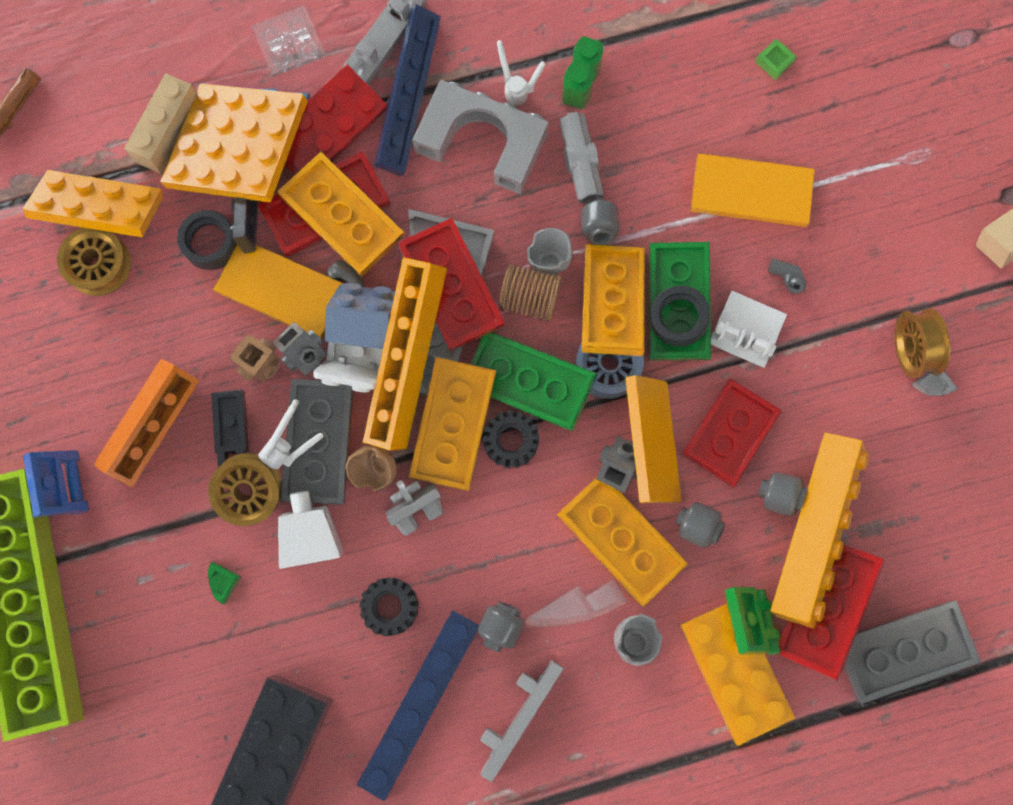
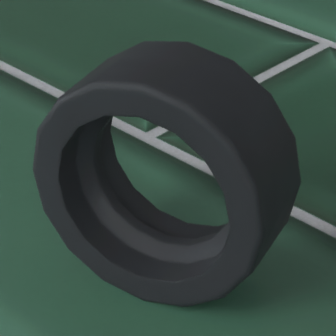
[177,210,237,270]
[651,286,710,347]

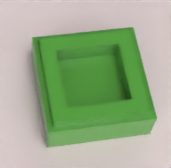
[755,38,797,80]

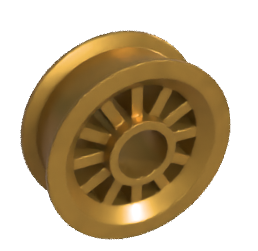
[57,228,132,296]
[894,308,950,379]
[208,453,282,526]

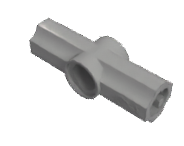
[560,112,603,205]

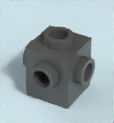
[272,322,328,376]
[597,436,637,493]

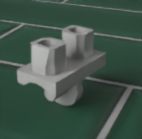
[385,480,444,536]

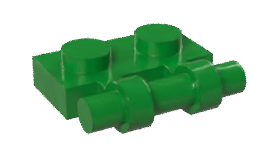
[725,587,781,655]

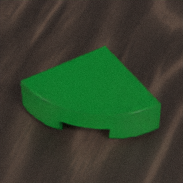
[208,562,241,605]

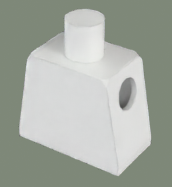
[278,491,343,569]

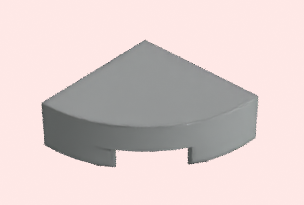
[911,372,958,396]

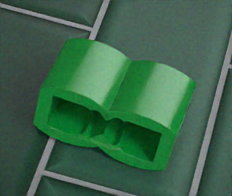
[562,36,604,110]

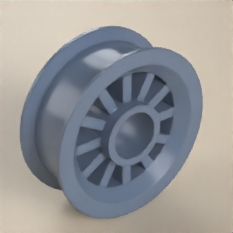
[575,345,644,399]

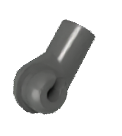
[768,258,806,294]
[328,260,365,287]

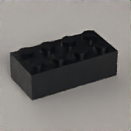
[211,675,333,805]

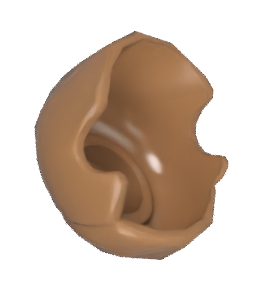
[345,444,397,492]

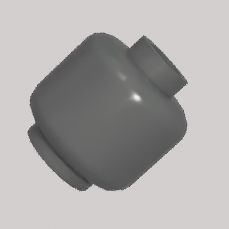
[580,199,620,245]
[759,472,808,516]
[676,502,726,548]
[478,601,525,652]

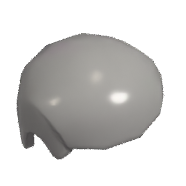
[527,228,573,276]
[614,614,663,666]

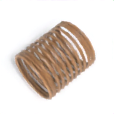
[499,264,562,322]

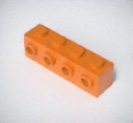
[93,359,200,488]

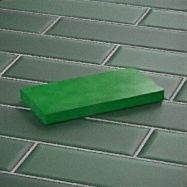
[650,242,711,361]
[470,332,597,432]

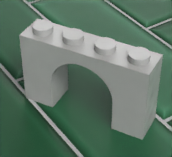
[412,79,548,194]

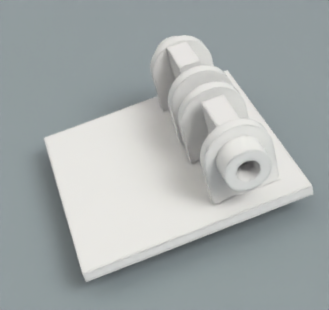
[711,291,787,368]

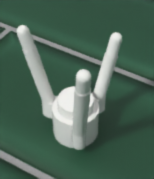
[497,40,545,105]
[258,399,323,470]

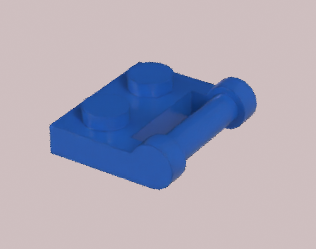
[23,450,89,517]

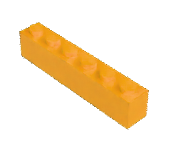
[363,258,447,450]
[771,433,869,628]

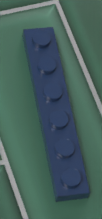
[374,4,441,176]
[357,610,479,802]

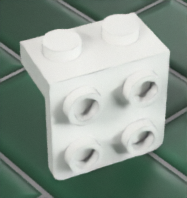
[314,342,383,392]

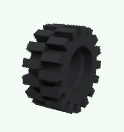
[483,411,539,469]
[359,578,419,636]

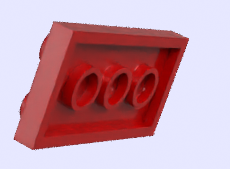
[284,64,388,176]
[258,151,391,258]
[398,218,505,351]
[776,545,885,681]

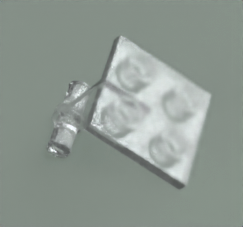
[252,6,326,77]

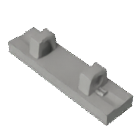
[342,0,427,86]
[480,660,563,783]

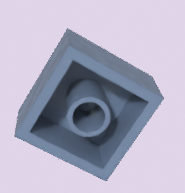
[325,282,396,349]

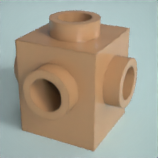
[229,334,280,383]

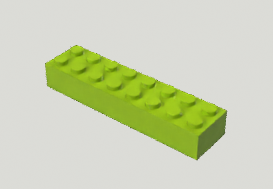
[0,469,85,742]

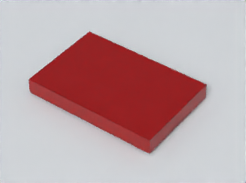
[681,378,782,488]

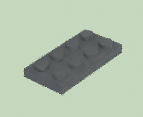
[280,379,354,505]
[844,600,981,704]

